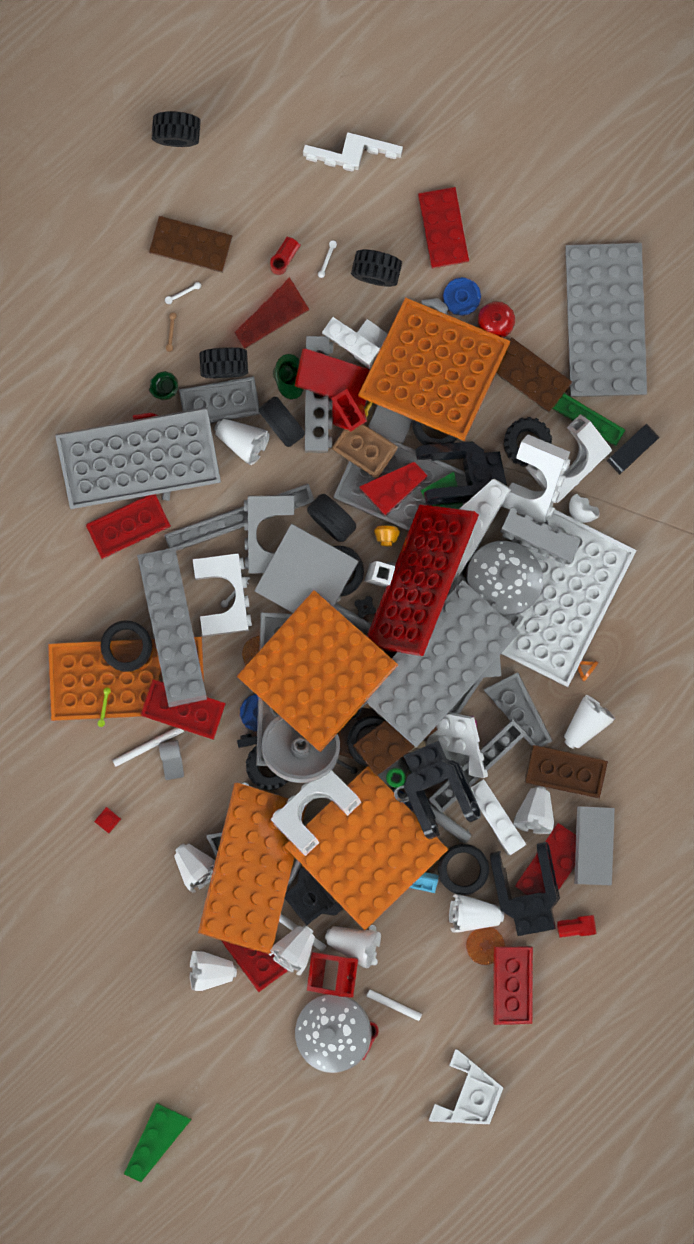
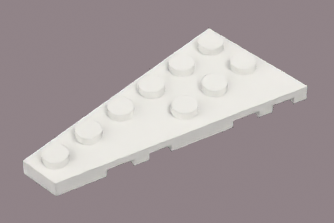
[451,479,511,586]

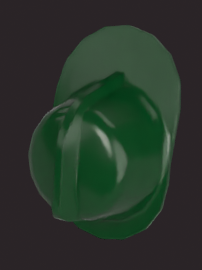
[273,354,304,400]

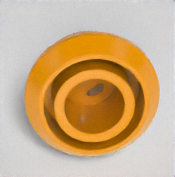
[374,526,400,547]

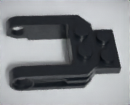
[415,441,507,505]
[404,741,481,839]
[490,842,560,936]
[284,867,343,926]

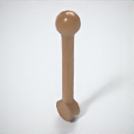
[166,312,177,352]

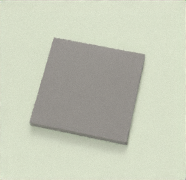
[254,524,359,613]

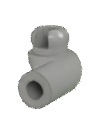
[421,298,448,314]

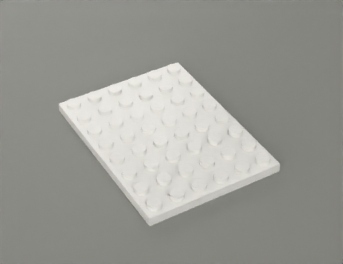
[501,510,637,687]

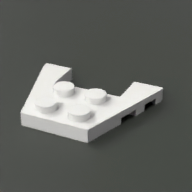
[426,712,488,778]
[429,1049,503,1124]

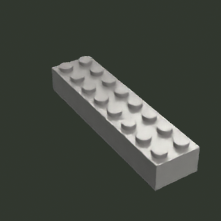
[137,547,207,707]

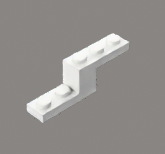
[303,133,403,171]
[322,317,380,370]

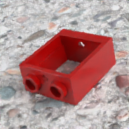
[307,952,358,998]

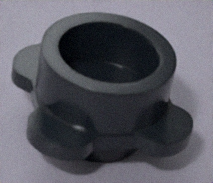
[354,596,376,618]

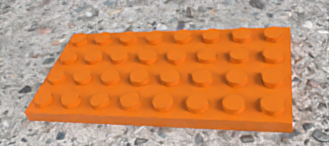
[48,637,204,721]
[198,783,307,954]

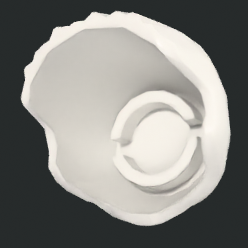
[569,494,600,523]

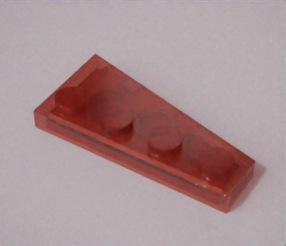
[234,277,309,349]

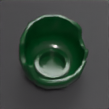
[149,371,178,401]

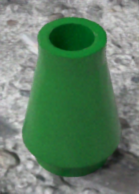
[386,768,406,787]

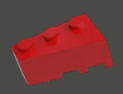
[359,462,428,517]

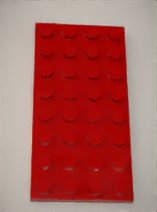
[367,504,479,656]

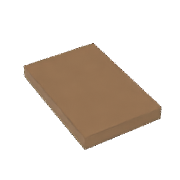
[331,424,399,479]

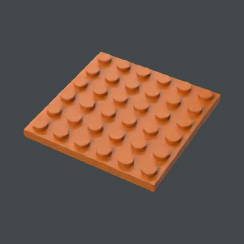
[359,297,510,441]
[237,590,398,752]
[284,766,448,930]

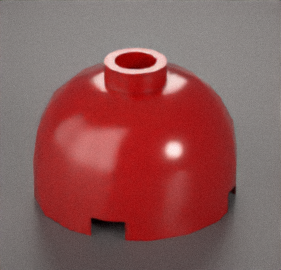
[477,301,515,338]

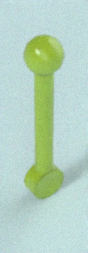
[97,687,111,727]

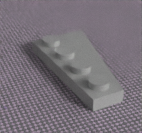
[484,672,553,747]

